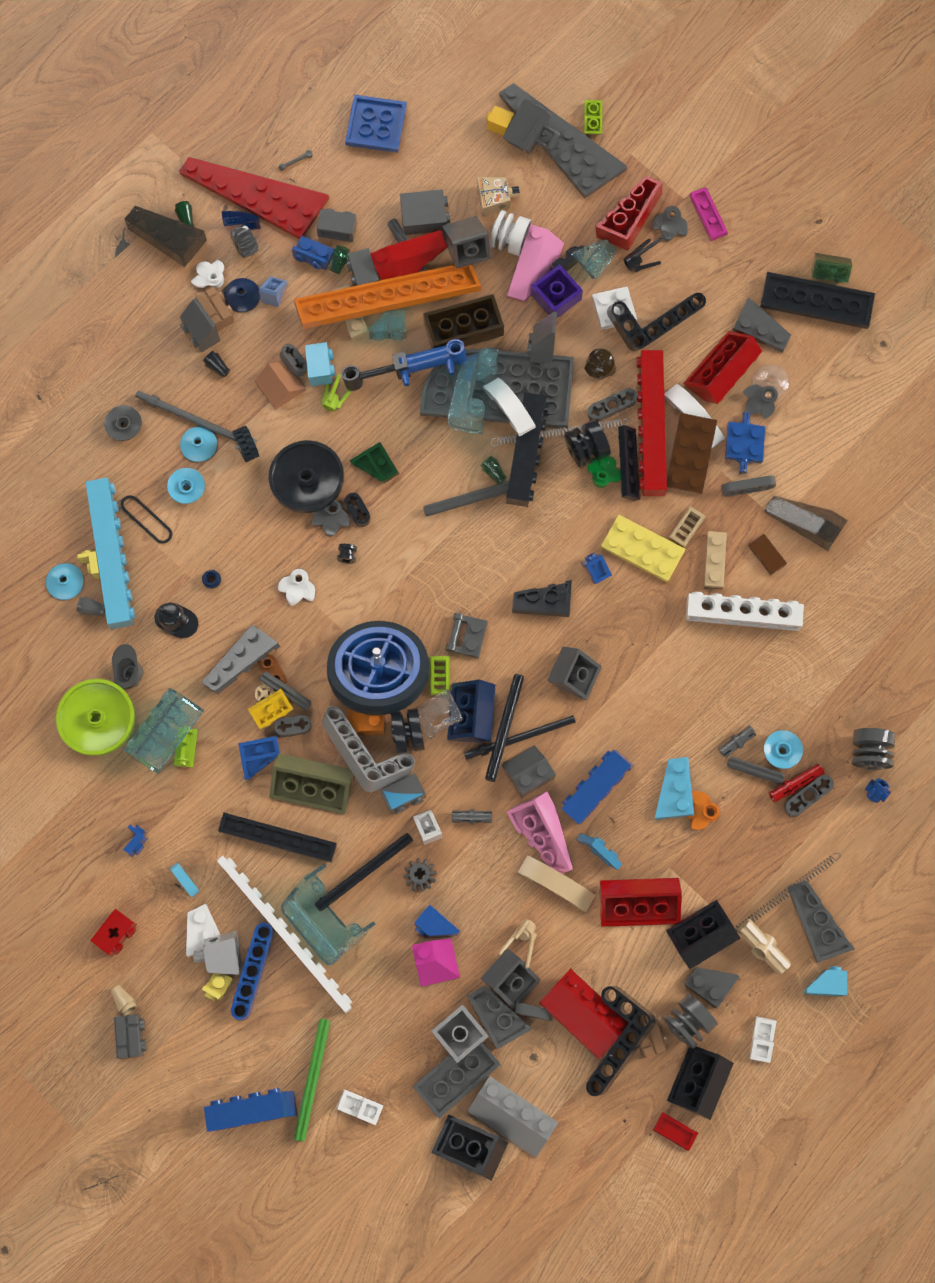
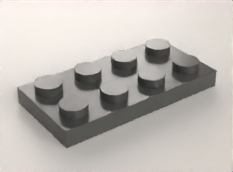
[413,1042,501,1118]

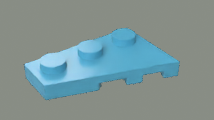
[655,757,694,820]

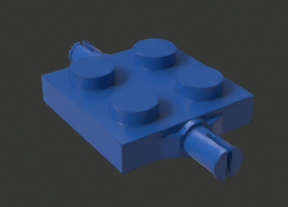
[725,412,765,474]

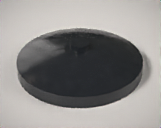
[269,440,344,513]

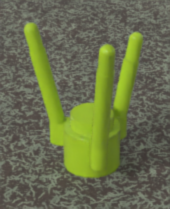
[321,374,352,411]

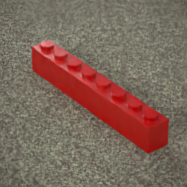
[636,350,667,496]

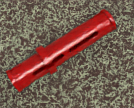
[768,764,825,803]

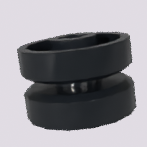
[390,708,425,755]

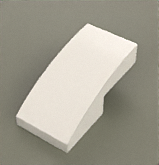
[750,1016,777,1063]
[336,1089,383,1125]

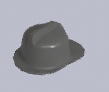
[112,644,143,689]

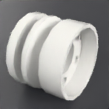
[490,210,532,256]

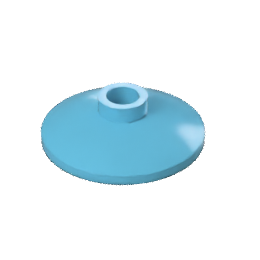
[180,427,218,462]
[167,468,205,504]
[46,563,84,600]
[764,730,803,769]

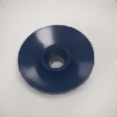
[224,278,260,312]

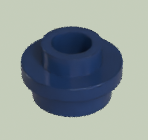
[202,570,221,589]

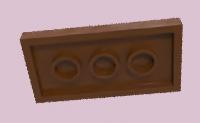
[667,413,717,494]

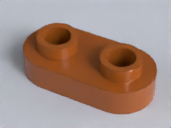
[258,654,287,691]

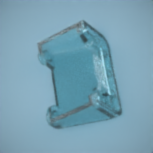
[448,347,499,435]

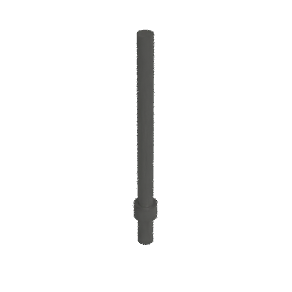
[135,390,235,441]

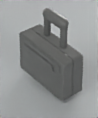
[503,99,561,154]

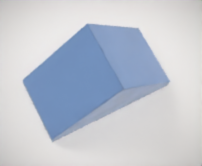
[259,276,287,307]

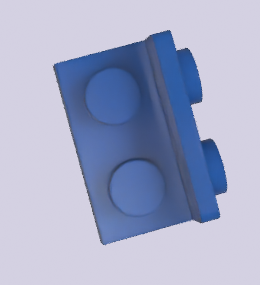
[292,236,335,270]

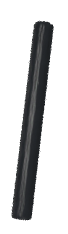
[485,674,524,782]
[315,833,413,912]

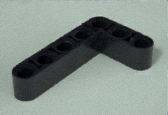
[607,293,706,351]
[586,986,656,1097]

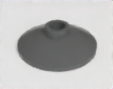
[104,405,142,441]

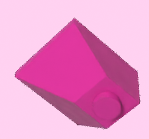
[412,938,460,987]

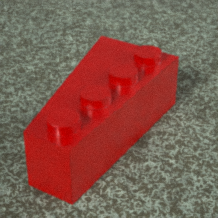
[595,176,662,251]

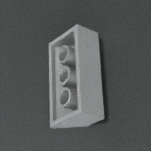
[467,1076,559,1158]

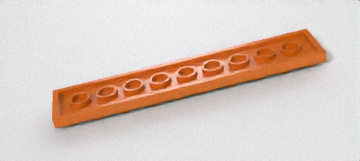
[294,264,481,329]

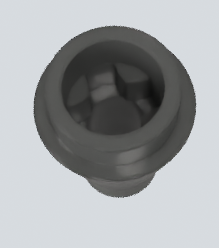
[76,596,105,616]

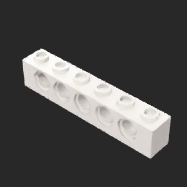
[685,592,804,631]

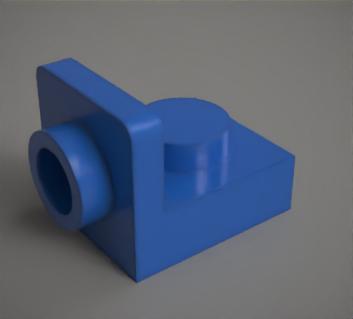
[581,553,612,584]

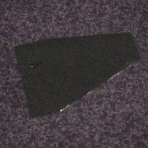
[764,496,848,551]

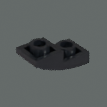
[551,245,584,271]

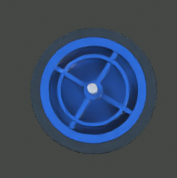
[327,621,429,715]

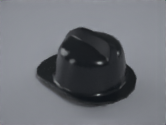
[154,602,199,638]

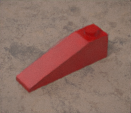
[370,230,447,280]

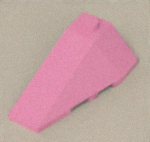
[507,224,564,302]
[506,792,573,873]

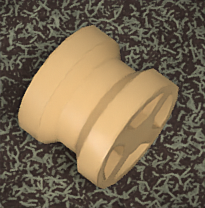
[255,684,274,702]

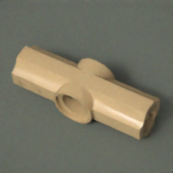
[737,919,791,975]

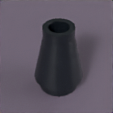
[203,351,231,378]

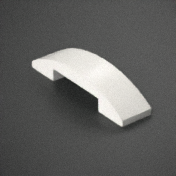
[483,378,536,436]
[664,384,725,448]

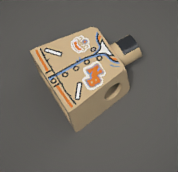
[477,177,520,217]

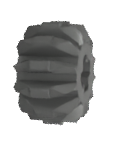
[231,225,258,257]
[403,858,437,892]

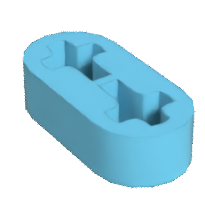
[170,862,200,897]

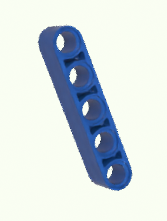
[231,923,274,1021]

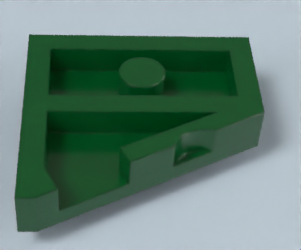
[350,442,399,484]

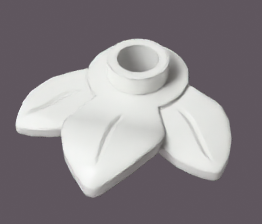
[191,260,224,288]
[278,569,315,606]

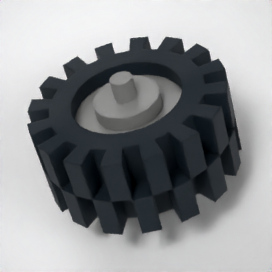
[232,426,260,462]

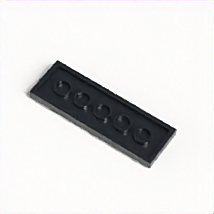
[760,272,875,329]

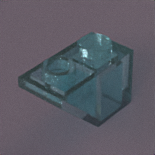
[369,311,406,341]

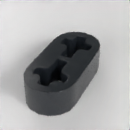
[345,493,371,527]

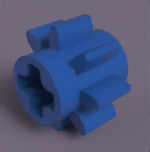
[865,778,891,803]

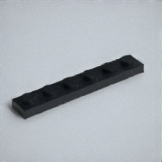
[218,812,337,863]

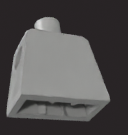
[193,931,242,975]

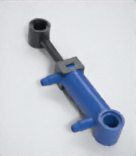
[341,339,467,391]

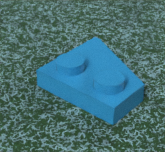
[576,833,622,870]

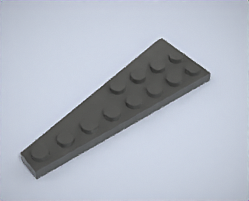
[499,83,627,198]

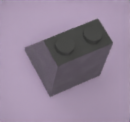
[442,216,491,269]

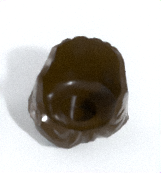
[584,349,616,380]

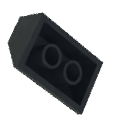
[666,899,741,970]
[667,1046,734,1120]

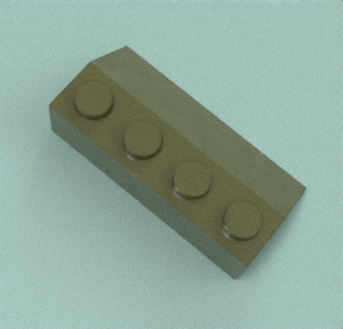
[269,753,354,814]

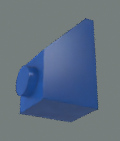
[414,905,460,938]

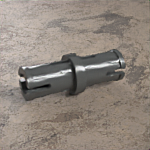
[718,725,756,758]
[452,809,492,825]

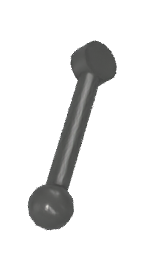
[279,150,312,171]

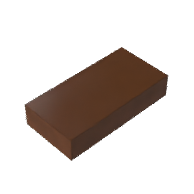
[748,534,787,575]

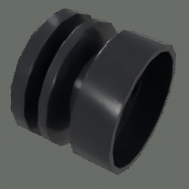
[564,419,611,468]

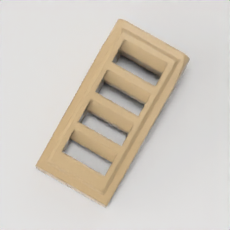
[669,506,706,548]

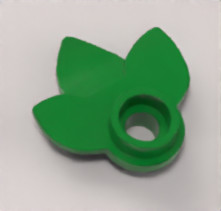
[587,456,621,488]

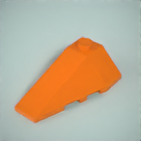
[346,708,385,735]

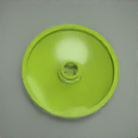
[56,679,135,756]

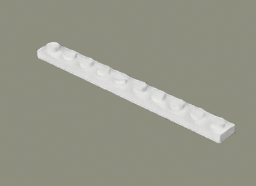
[217,856,353,1014]

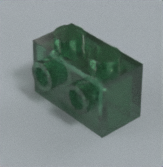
[811,253,852,283]

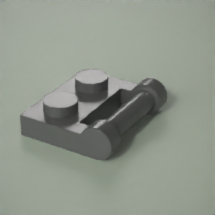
[445,613,488,659]

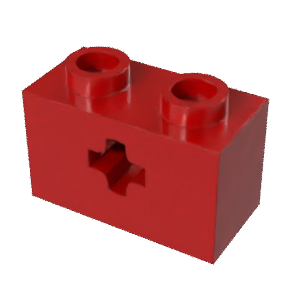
[90,908,137,957]

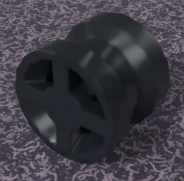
[337,543,357,564]

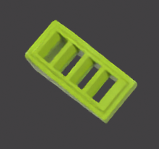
[430,656,450,695]

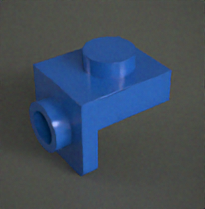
[123,824,148,857]

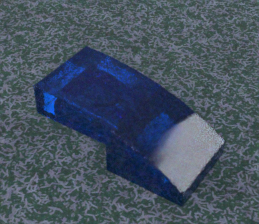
[221,211,261,230]

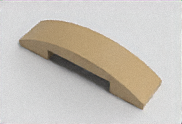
[517,855,596,913]

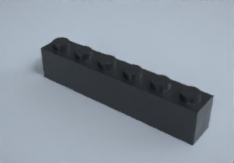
[506,392,549,507]

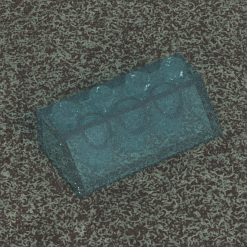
[123,688,204,774]

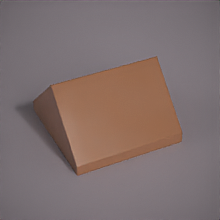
[255,361,306,410]

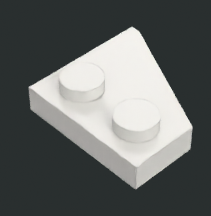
[186,904,221,958]

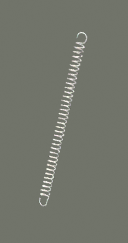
[490,419,629,446]

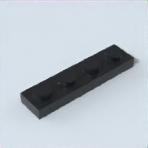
[618,425,640,501]

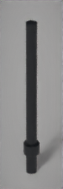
[464,716,576,760]

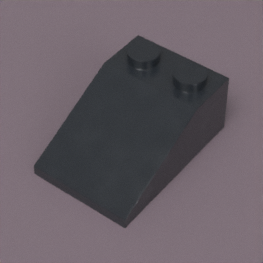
[431,1114,509,1181]

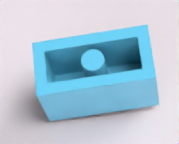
[305,342,336,386]

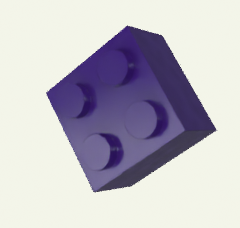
[531,264,583,318]

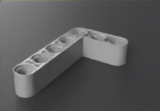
[322,706,415,792]

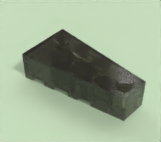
[124,206,207,267]

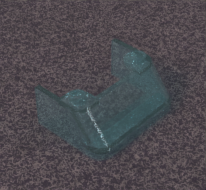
[281,864,376,965]

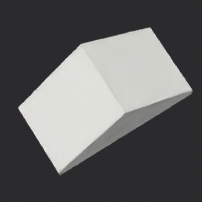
[413,810,442,845]

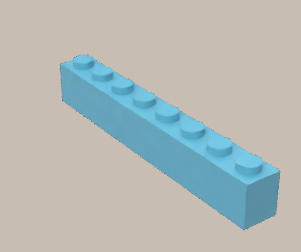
[86,477,136,629]

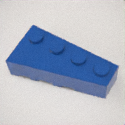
[562,750,634,825]
[204,1088,298,1132]

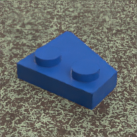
[238,736,280,780]

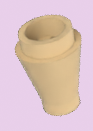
[110,985,137,1016]

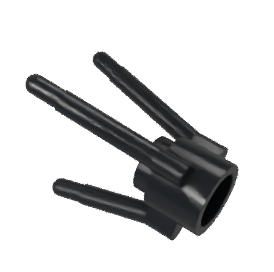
[623,237,663,272]

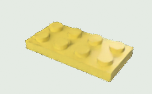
[601,515,686,583]

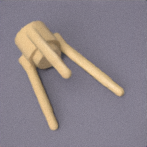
[498,919,537,968]

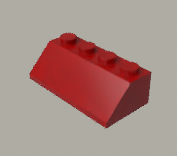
[683,331,763,404]
[599,878,682,927]
[539,968,629,1060]

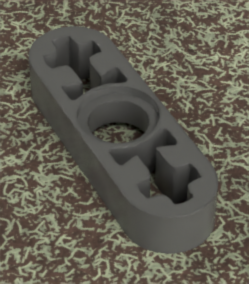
[587,388,638,422]
[721,475,776,497]
[784,775,834,817]

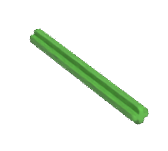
[294,1019,330,1142]

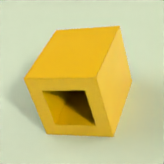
[486,106,514,136]

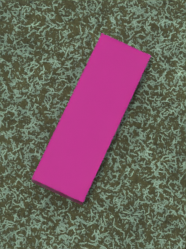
[689,187,728,241]

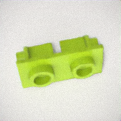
[174,726,198,767]

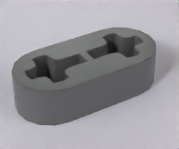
[280,344,307,377]
[274,715,312,737]
[514,1003,553,1021]

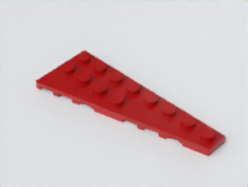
[179,157,329,239]

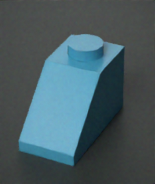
[803,966,847,997]

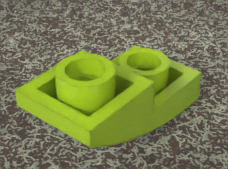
[584,100,603,135]

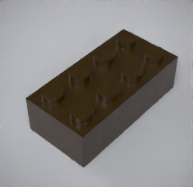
[423,294,504,349]

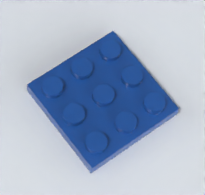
[345,95,407,153]

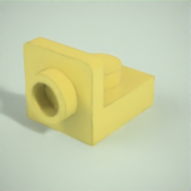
[77,550,100,579]
[202,973,234,1001]

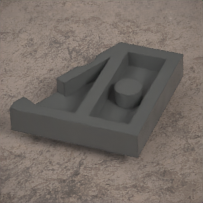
[684,967,740,1008]

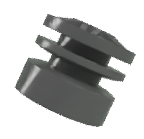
[852,728,895,770]
[663,994,718,1049]

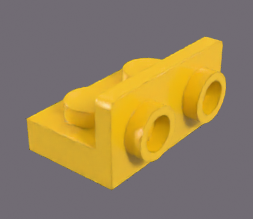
[248,689,293,729]

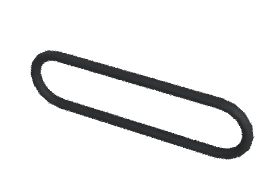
[121,495,172,543]

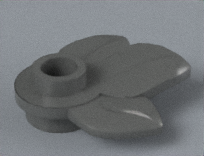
[652,206,688,242]
[743,384,778,419]
[312,500,350,537]

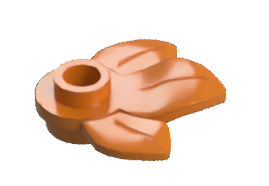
[686,791,720,830]

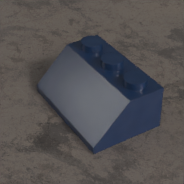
[447,679,496,743]

